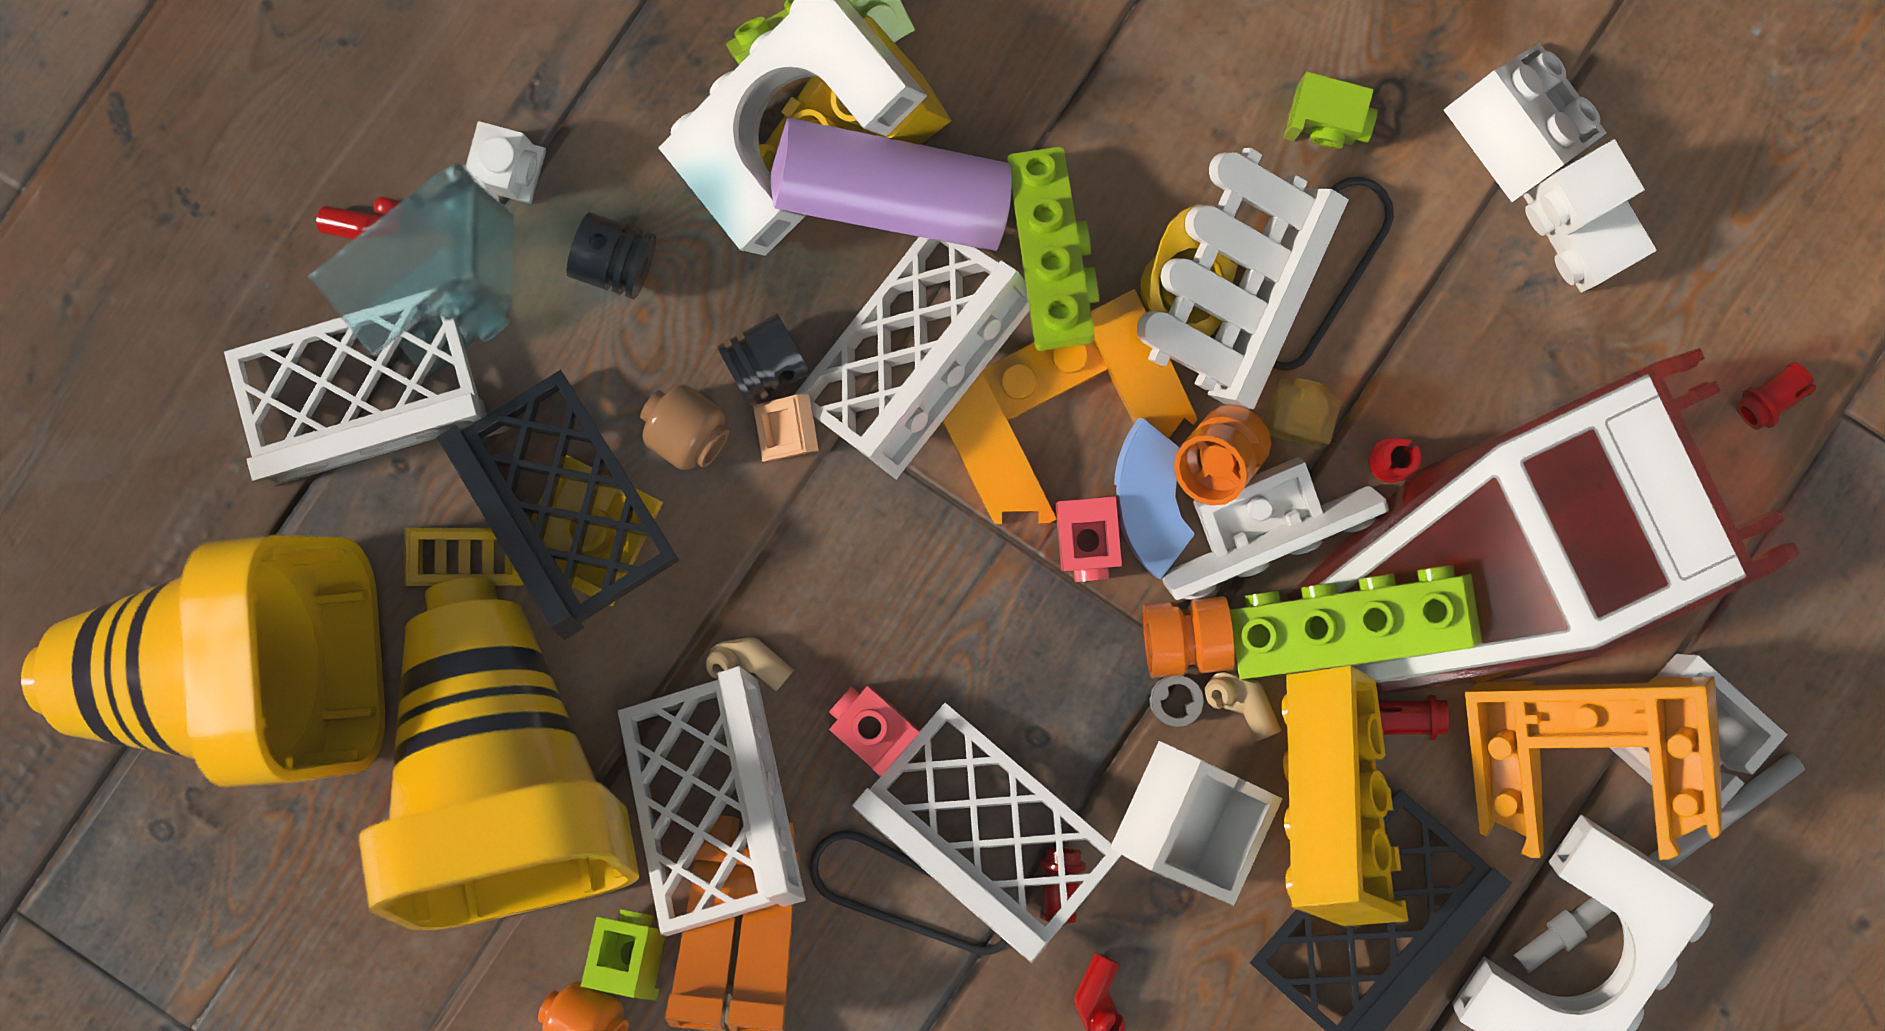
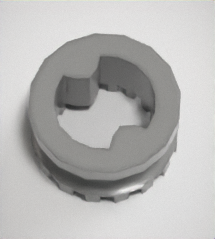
[1149,676,1204,727]

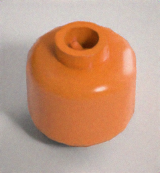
[538,981,629,1031]

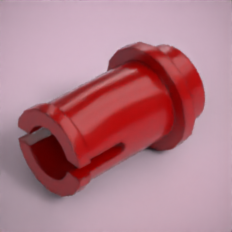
[1737,362,1816,430]
[1368,438,1421,483]
[1378,695,1449,740]
[1040,847,1086,923]

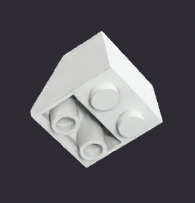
[1444,42,1607,202]

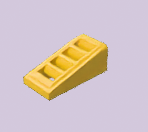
[404,528,523,586]

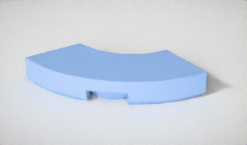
[1114,417,1195,580]

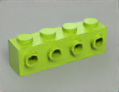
[1230,565,1482,679]

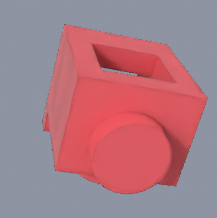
[1055,496,1122,582]
[829,684,920,777]

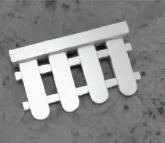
[1137,148,1349,410]

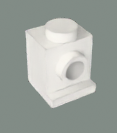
[463,121,546,204]

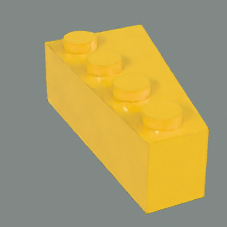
[1282,666,1408,926]

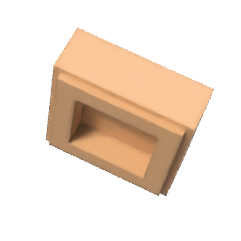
[753,394,819,462]

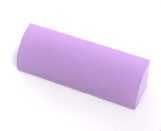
[769,117,1012,252]

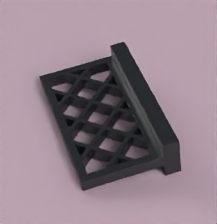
[436,370,680,640]
[1249,790,1512,1031]

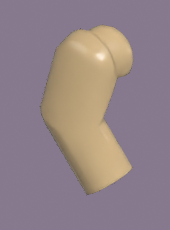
[706,637,794,691]
[1204,672,1281,741]

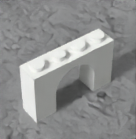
[659,0,928,256]
[1452,815,1714,1031]

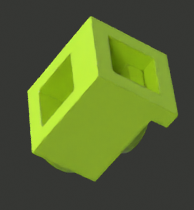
[1283,71,1378,149]
[581,909,666,1001]

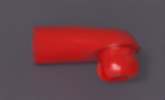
[316,197,405,241]
[1074,952,1125,1031]

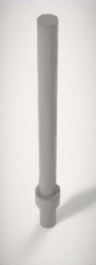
[1513,752,1805,974]

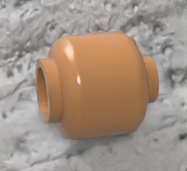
[640,384,729,470]

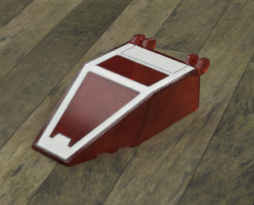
[1286,348,1800,694]

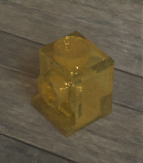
[1266,378,1342,449]

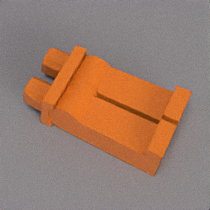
[665,815,801,1031]

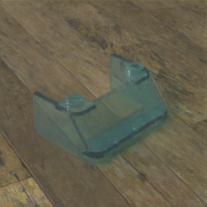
[309,164,514,379]

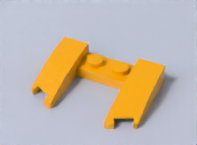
[942,289,1198,525]
[1465,676,1722,860]

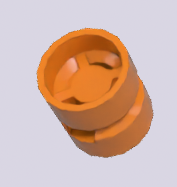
[1174,405,1271,506]
[1143,596,1235,678]

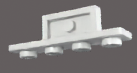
[1162,457,1389,600]

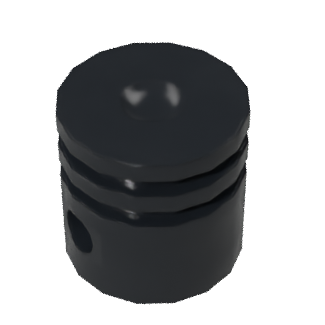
[566,212,656,300]
[717,313,811,407]

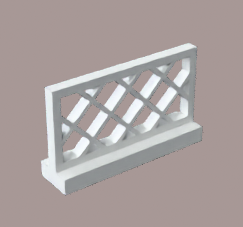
[794,237,1030,480]
[224,287,487,487]
[618,666,806,936]
[852,703,1122,964]

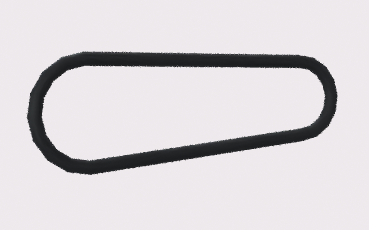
[1273,177,1394,371]
[809,830,1008,956]

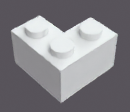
[1523,139,1657,293]

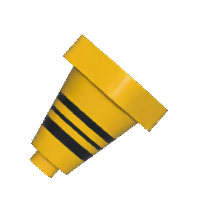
[21,535,385,787]
[359,577,639,930]

